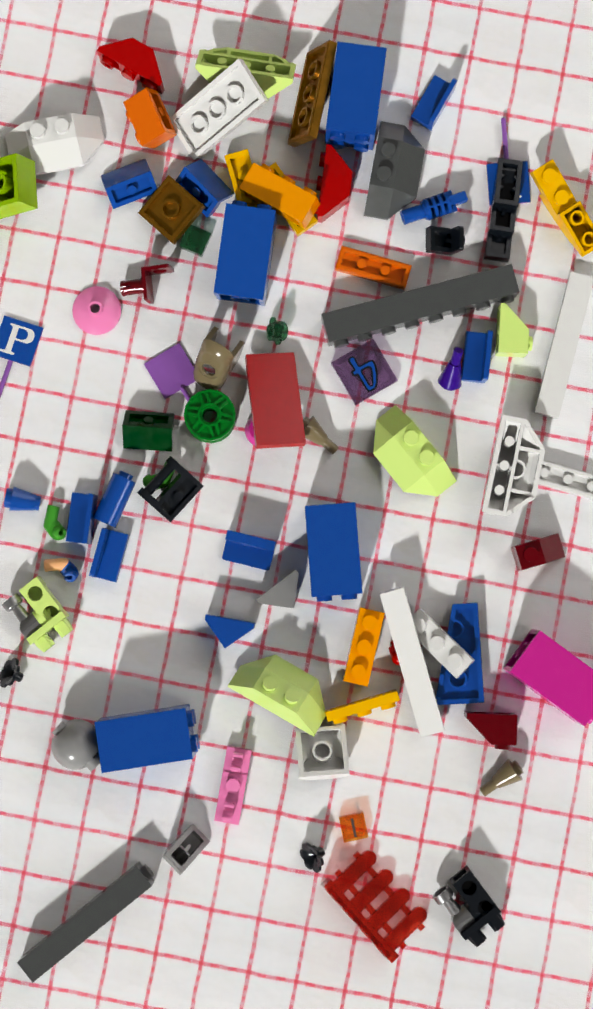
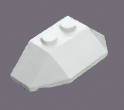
[5,113,105,175]
[482,414,546,517]

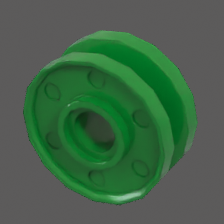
[184,389,236,444]

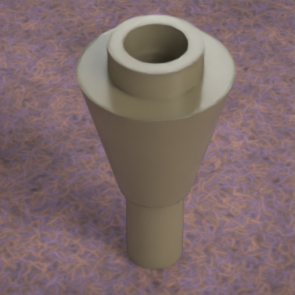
[303,416,339,454]
[479,759,524,796]

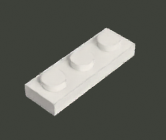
[413,608,475,679]

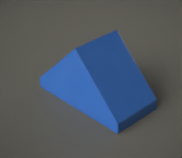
[205,614,256,648]

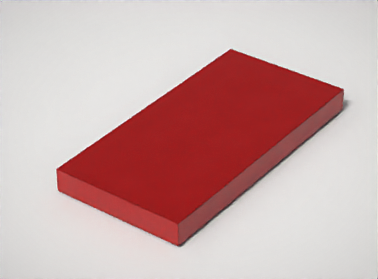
[245,352,306,449]

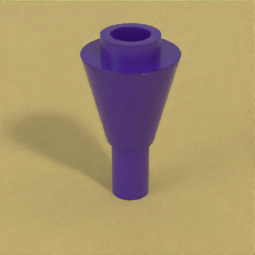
[438,347,464,391]

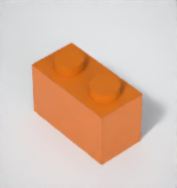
[123,88,177,149]

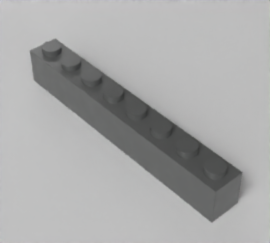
[321,264,520,348]

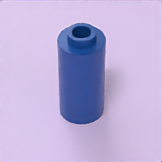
[93,470,136,528]

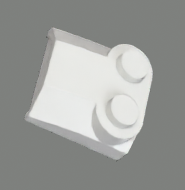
[295,724,350,780]

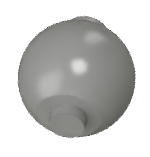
[51,719,100,771]

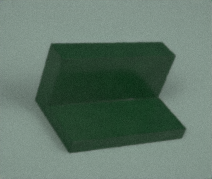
[122,410,175,452]

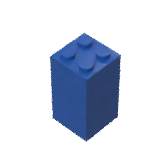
[325,42,387,152]
[214,201,277,306]
[305,502,362,602]
[94,704,200,773]

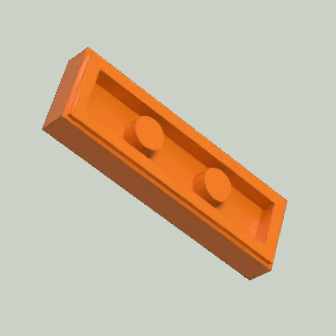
[335,246,412,290]

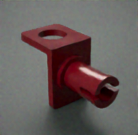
[120,264,174,304]

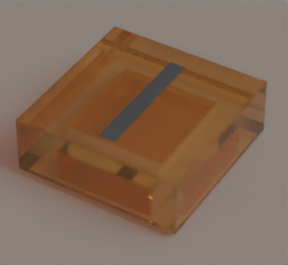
[339,812,368,843]

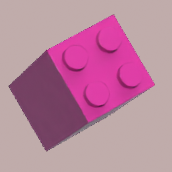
[503,629,593,726]

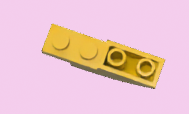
[530,159,593,257]

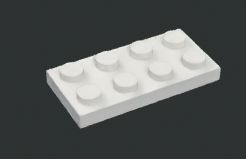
[170,59,269,160]

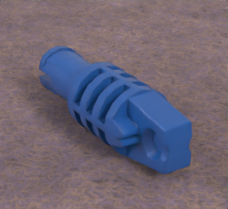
[400,190,468,225]

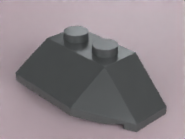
[364,121,425,220]

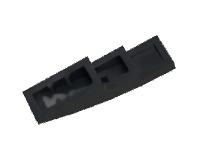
[484,158,523,263]

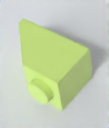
[495,303,533,358]

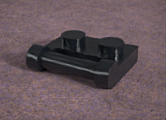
[137,456,203,522]

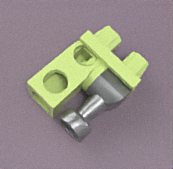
[2,576,73,652]

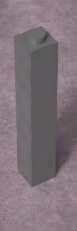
[17,862,154,983]

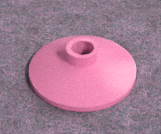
[72,286,121,335]

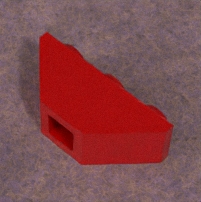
[97,38,165,94]
[315,144,353,223]

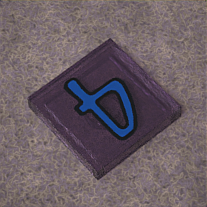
[331,339,398,406]

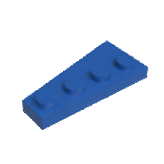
[436,603,484,705]

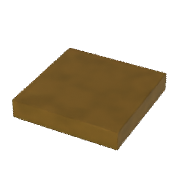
[138,175,205,245]

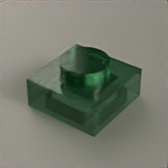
[179,225,212,257]

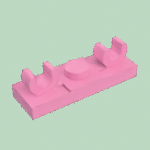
[214,746,252,825]

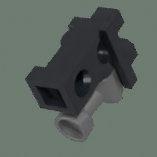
[432,865,505,947]

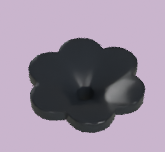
[0,658,23,688]
[300,842,325,873]

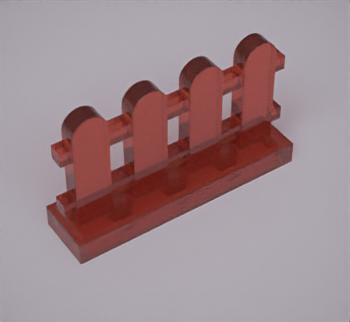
[320,850,427,963]

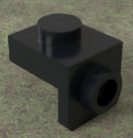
[426,226,465,255]

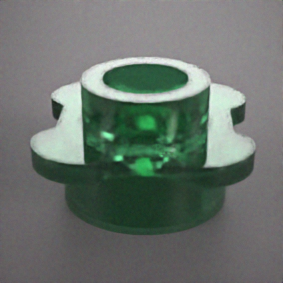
[266,317,288,345]

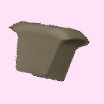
[193,326,245,390]

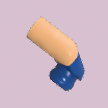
[44,558,79,582]

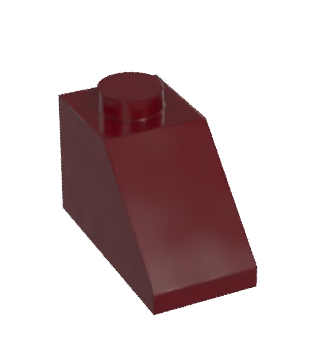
[511,533,565,571]
[464,711,517,750]

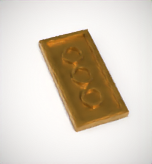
[288,40,337,147]

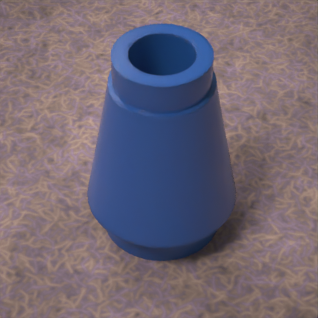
[4,487,41,511]

